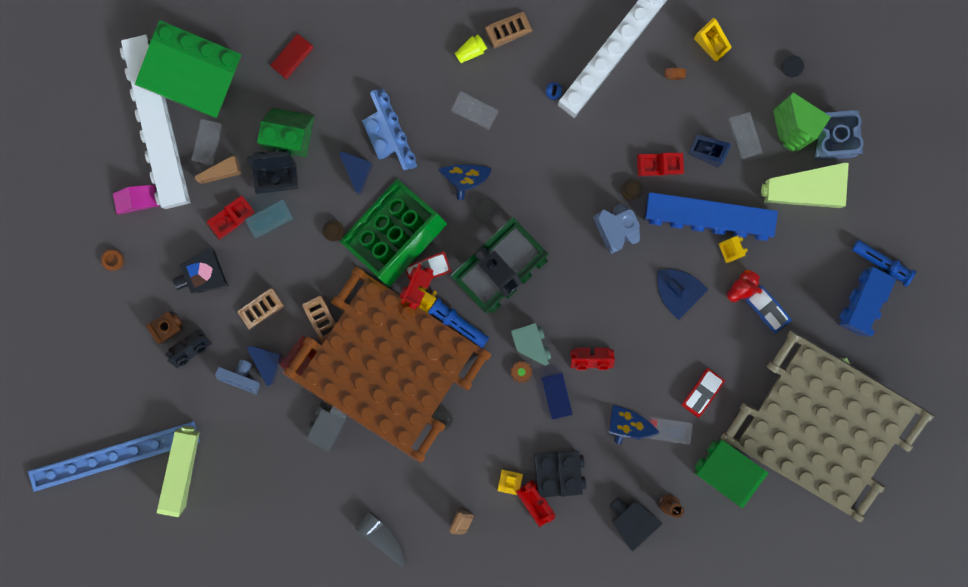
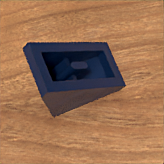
[688,135,732,168]
[339,152,373,195]
[247,346,283,386]

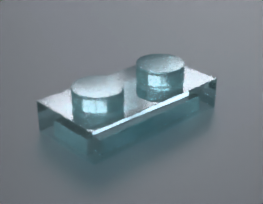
[245,200,294,239]

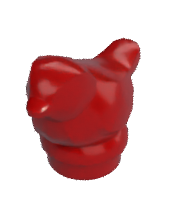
[726,270,762,302]

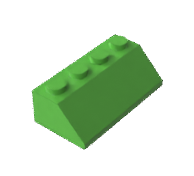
[773,92,831,151]

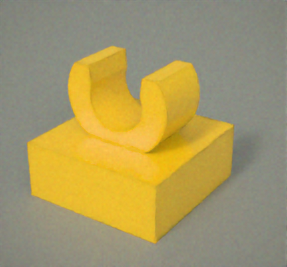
[718,236,748,263]
[417,287,437,313]
[497,469,523,495]

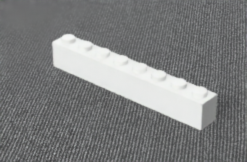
[558,0,667,118]
[120,35,190,209]

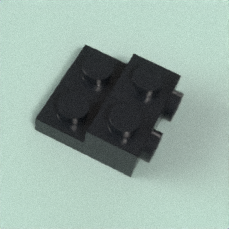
[534,450,586,498]

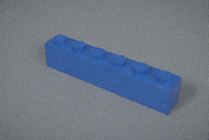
[644,193,778,241]

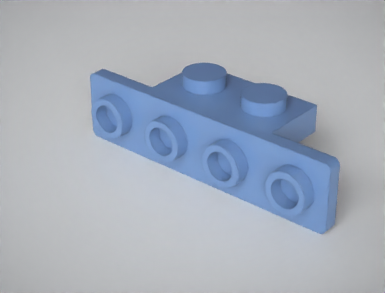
[362,89,417,170]

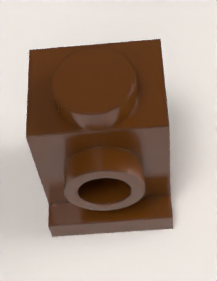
[146,311,183,344]

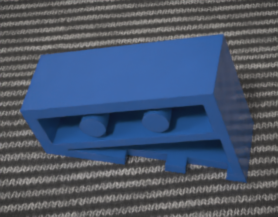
[839,267,896,337]

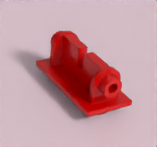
[400,263,434,310]
[570,347,615,370]
[516,480,556,528]

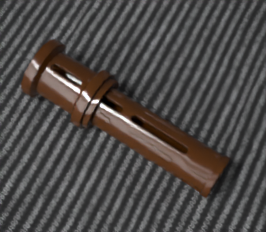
[659,494,684,518]

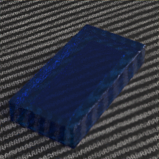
[541,373,573,420]

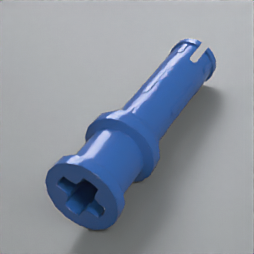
[852,239,917,287]
[428,298,490,348]

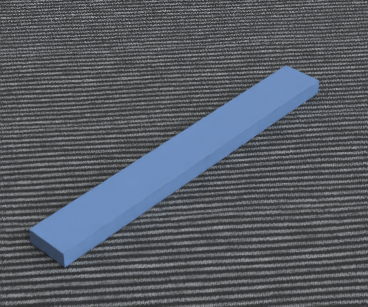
[28,421,201,492]

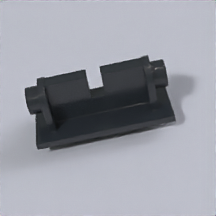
[166,329,212,368]

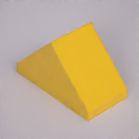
[694,18,732,62]

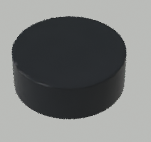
[781,55,804,78]

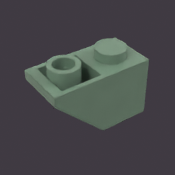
[511,323,551,365]

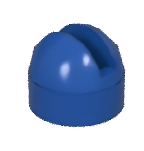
[545,82,563,100]

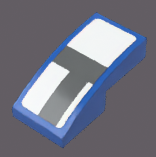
[746,285,792,334]

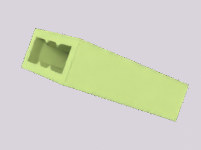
[761,163,849,208]
[157,426,200,517]

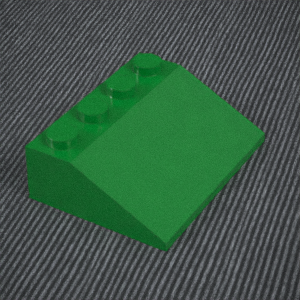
[135,20,242,118]
[339,179,447,287]

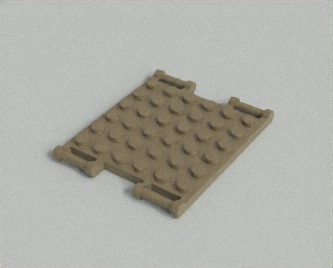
[720,330,934,522]

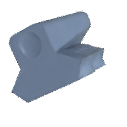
[815,110,864,161]
[593,204,640,254]

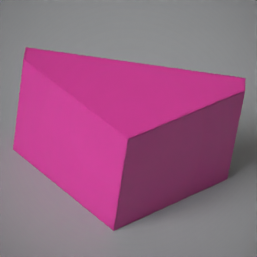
[113,185,160,215]

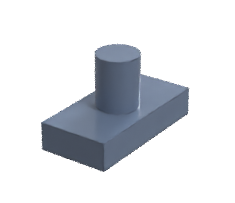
[215,360,260,395]

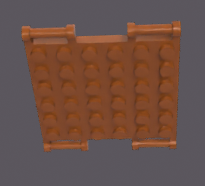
[282,267,491,463]

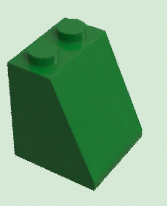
[257,108,314,158]
[694,439,768,509]

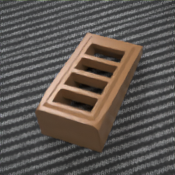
[485,11,533,49]
[195,155,241,184]
[237,288,285,330]
[302,296,336,344]
[449,508,474,534]

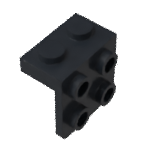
[247,149,299,194]

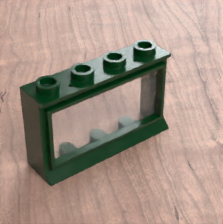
[451,217,549,314]

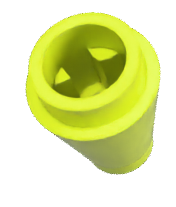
[455,34,488,63]

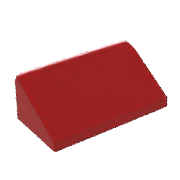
[270,34,314,80]

